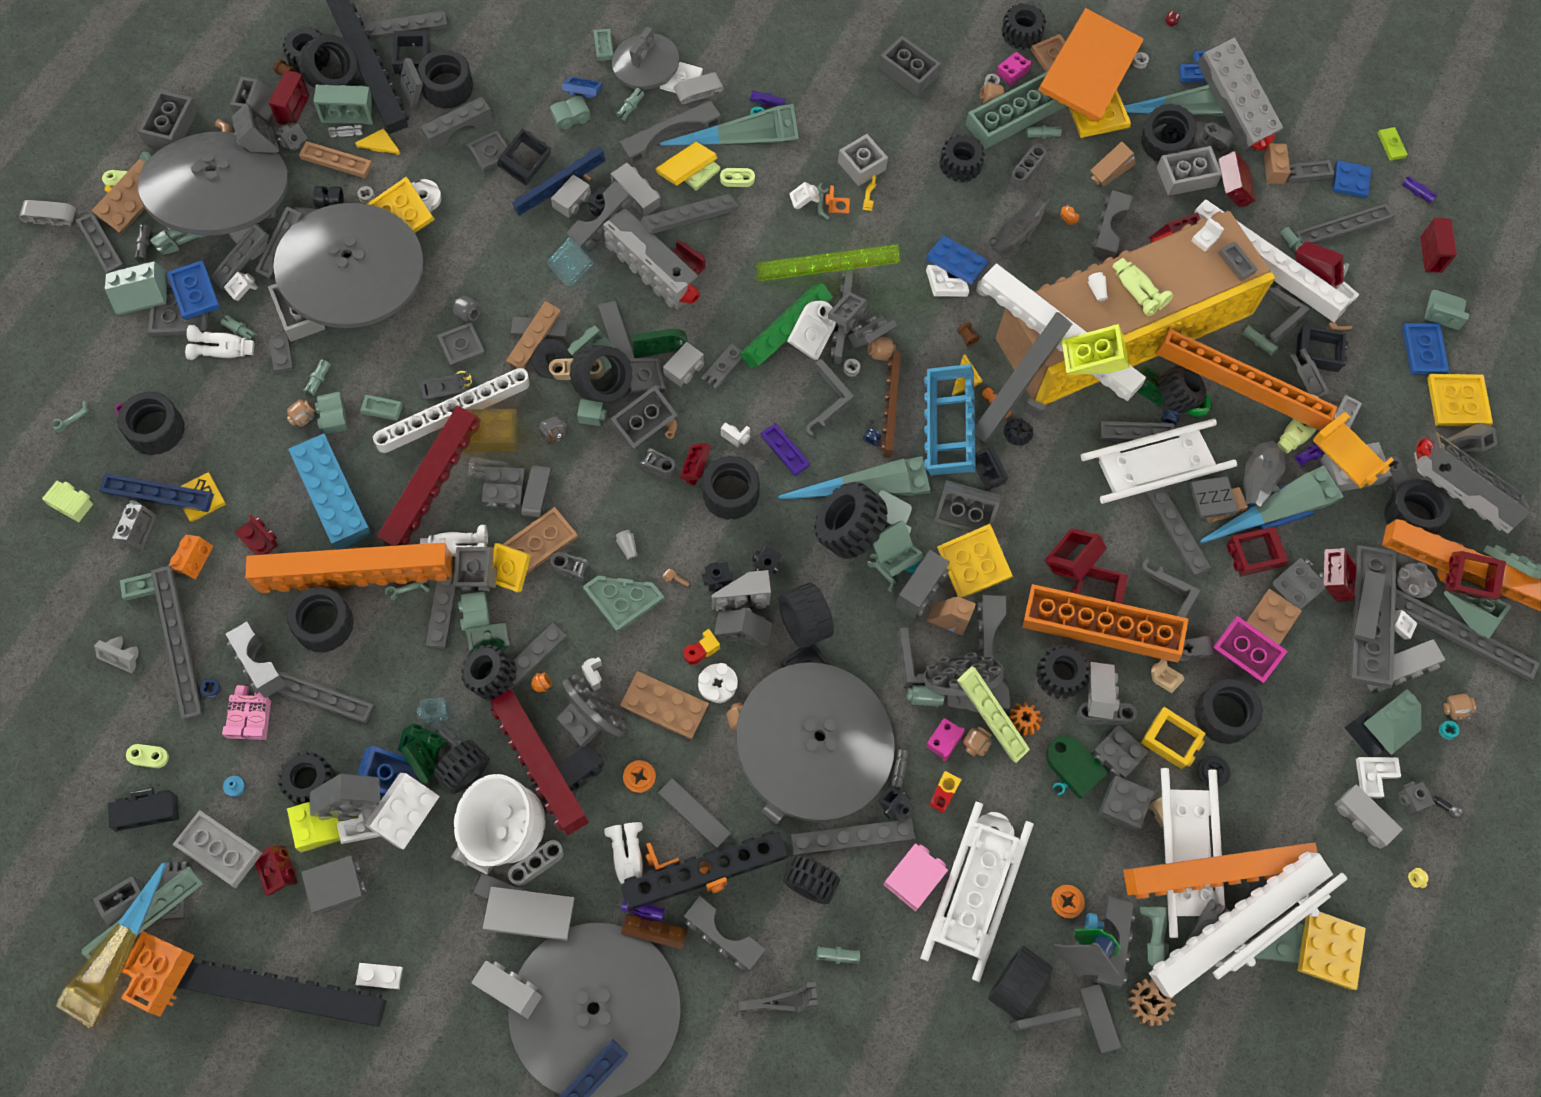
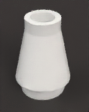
[1087,272,1108,302]

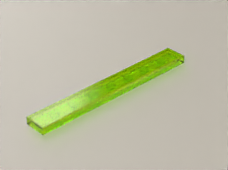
[757,244,900,281]

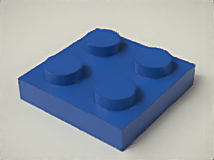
[562,77,603,98]
[1333,160,1372,198]

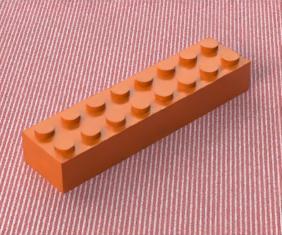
[1022,584,1189,663]

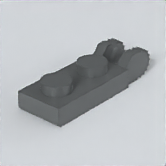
[1290,348,1329,398]

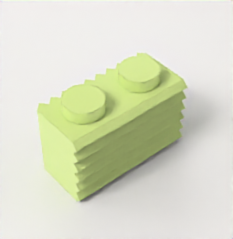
[42,481,93,522]

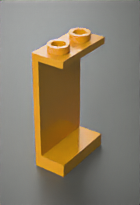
[1313,412,1394,488]

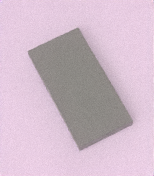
[172,810,262,888]
[483,887,575,941]

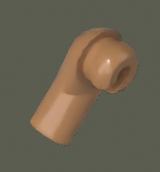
[215,119,233,132]
[664,419,677,439]

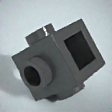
[276,122,308,151]
[1398,781,1435,815]

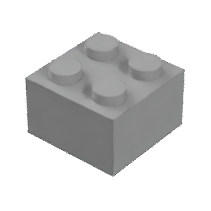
[838,134,888,186]

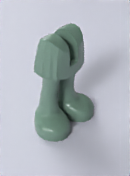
[151,229,208,255]
[1140,907,1169,966]

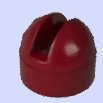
[1165,11,1180,26]

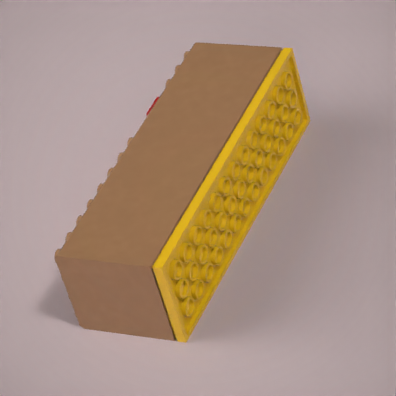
[996,211,1275,405]

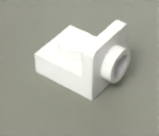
[790,182,820,209]
[1191,218,1224,252]
[224,272,258,301]
[721,423,750,448]
[1395,610,1417,640]
[581,657,602,691]

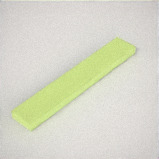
[957,666,1030,763]

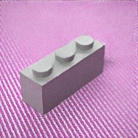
[611,163,661,217]
[1088,662,1119,719]
[1334,784,1403,849]
[471,961,542,1019]

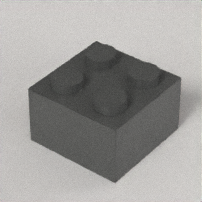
[1097,775,1154,833]

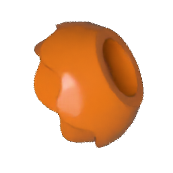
[1060,204,1079,225]

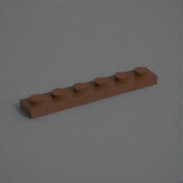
[881,351,901,458]

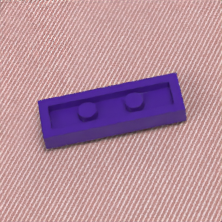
[761,423,810,476]

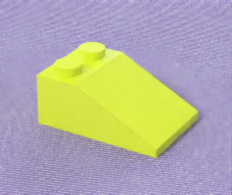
[1062,324,1130,375]
[287,802,356,853]

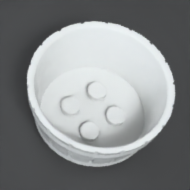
[454,774,545,866]

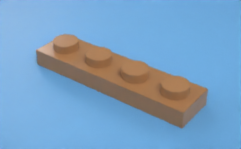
[299,141,372,178]
[506,301,561,369]

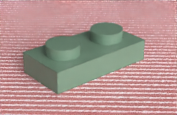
[120,573,155,601]

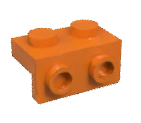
[169,535,213,579]

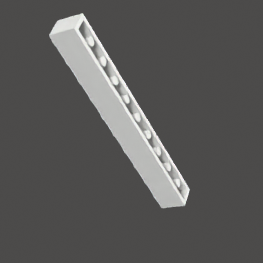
[1194,200,1351,322]
[979,263,1146,401]
[1149,852,1333,998]

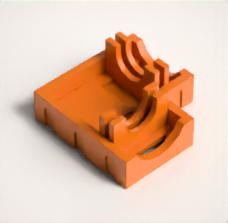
[120,931,194,1017]

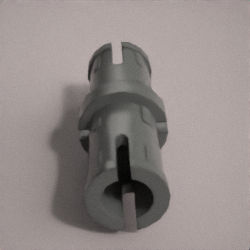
[134,224,152,261]

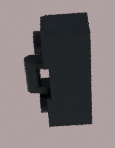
[108,787,179,831]

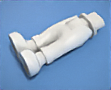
[185,325,254,360]
[420,525,488,557]
[604,822,643,892]

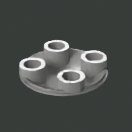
[1397,562,1437,598]

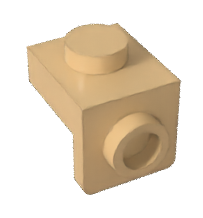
[1151,659,1184,693]

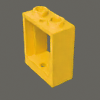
[1141,707,1206,770]

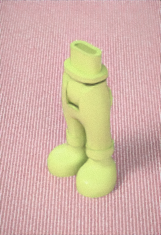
[1112,258,1174,316]
[1277,394,1336,453]

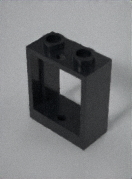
[392,30,430,75]
[497,128,551,186]
[1296,325,1348,372]

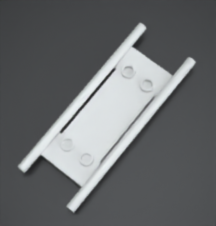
[1081,418,1237,504]
[1161,768,1225,938]
[920,802,1034,982]
[1213,873,1347,980]

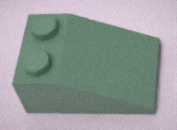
[1444,579,1511,639]

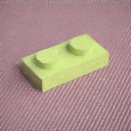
[685,161,720,191]

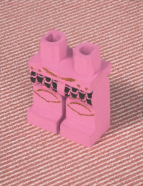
[222,685,271,740]

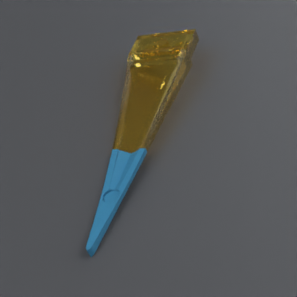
[56,862,167,1029]

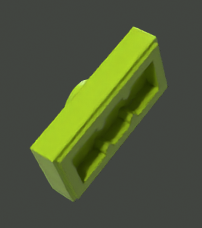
[1378,127,1408,161]

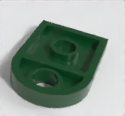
[632,329,688,358]
[1046,736,1109,799]

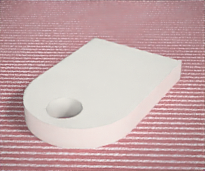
[787,301,836,360]

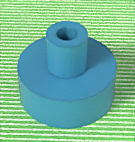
[223,776,246,797]
[1085,913,1104,930]

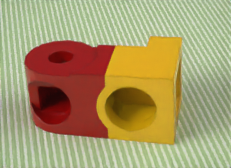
[684,629,720,665]
[929,771,962,813]

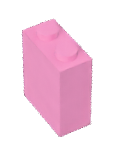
[883,843,948,912]

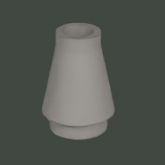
[616,530,638,560]

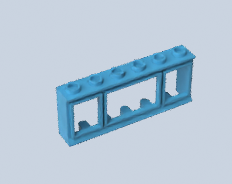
[924,364,976,476]

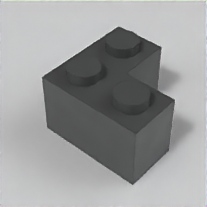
[714,608,773,647]

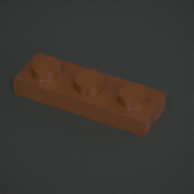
[621,914,688,949]

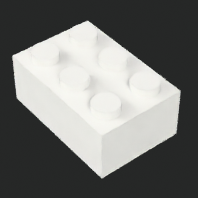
[364,772,440,850]

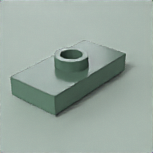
[593,29,613,61]
[360,395,403,421]

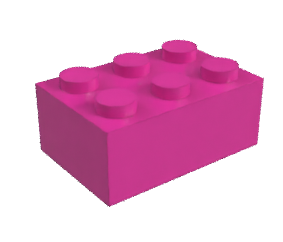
[1213,616,1288,683]

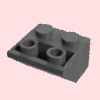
[230,77,274,123]
[93,876,144,927]

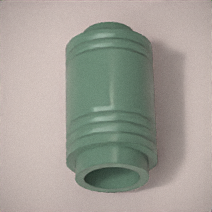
[907,685,944,707]

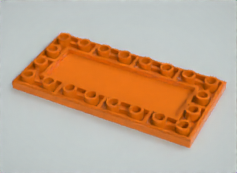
[1038,8,1144,123]

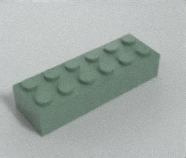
[966,71,1067,149]

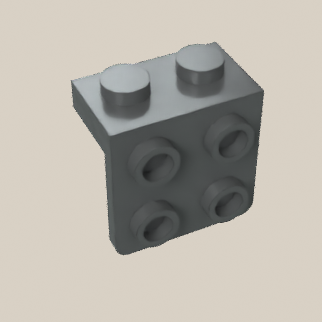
[1273,557,1326,609]

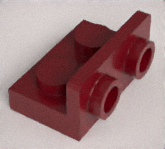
[672,240,706,275]
[680,443,711,486]
[235,514,278,555]
[255,846,298,896]

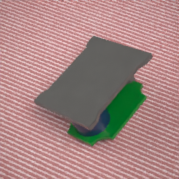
[1054,928,1121,977]

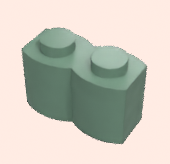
[550,96,591,130]
[315,392,348,435]
[458,591,490,632]

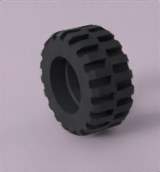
[814,482,888,558]

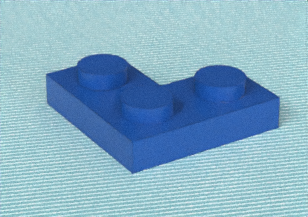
[1179,51,1207,82]

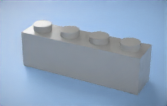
[1367,639,1445,692]

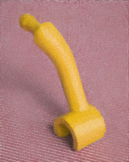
[863,175,876,211]

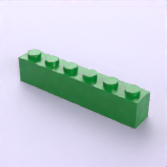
[739,283,833,368]

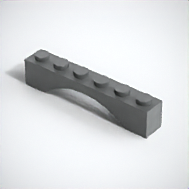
[620,100,721,166]
[977,595,1010,713]

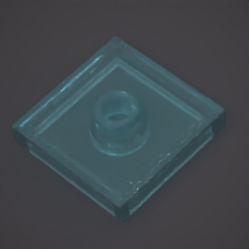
[546,237,594,288]

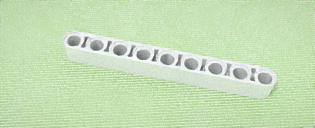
[373,368,530,453]

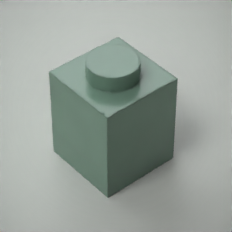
[577,399,606,426]

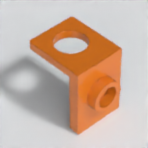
[825,185,850,214]
[646,843,680,872]
[699,862,727,893]

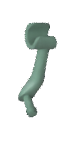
[816,183,829,220]
[53,401,89,433]
[867,554,897,592]
[385,582,430,600]

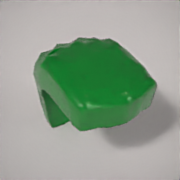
[1186,394,1211,419]

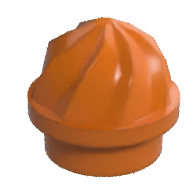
[531,672,552,692]

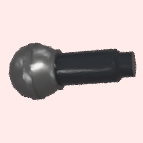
[1433,796,1463,819]

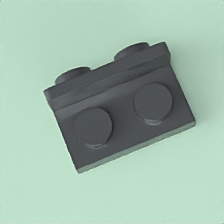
[828,292,868,334]
[113,504,157,550]

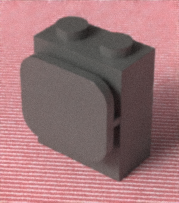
[301,856,367,916]

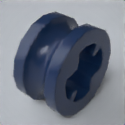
[1161,409,1180,425]
[863,429,882,446]
[200,679,221,698]

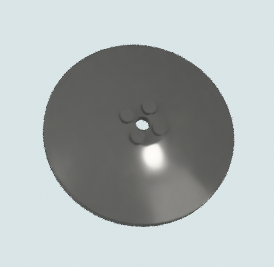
[138,132,288,236]
[274,203,424,328]
[735,663,894,822]
[508,923,680,1097]

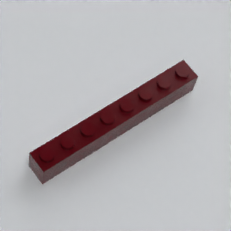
[377,405,481,546]
[490,690,589,836]

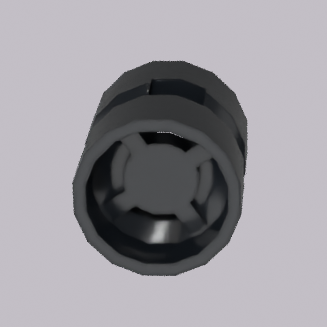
[313,186,344,209]

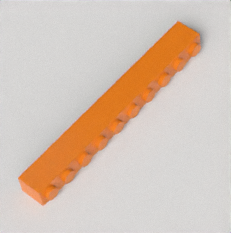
[1156,329,1337,431]
[1382,519,1541,611]
[1123,843,1318,899]

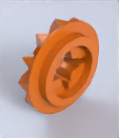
[623,760,656,793]
[1051,885,1085,919]

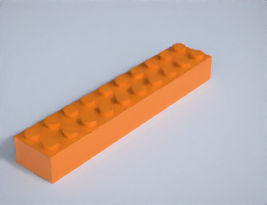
[245,542,453,593]

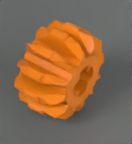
[1009,702,1042,737]

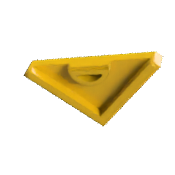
[355,129,400,155]
[952,355,983,396]

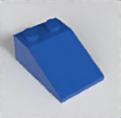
[357,746,422,797]

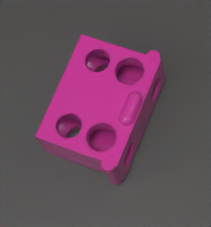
[997,52,1031,86]
[926,718,964,761]

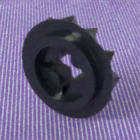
[1160,124,1185,144]
[1004,418,1033,446]
[1197,756,1230,787]

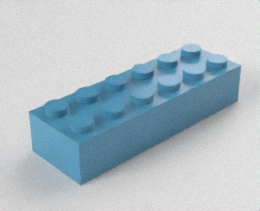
[288,434,372,550]

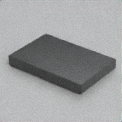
[1010,1007,1082,1032]

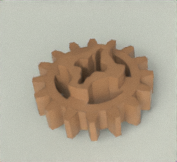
[1128,979,1176,1027]

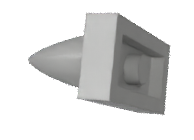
[94,636,138,673]

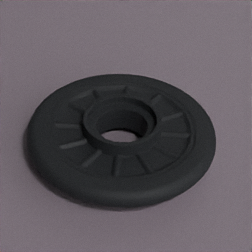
[532,339,572,379]

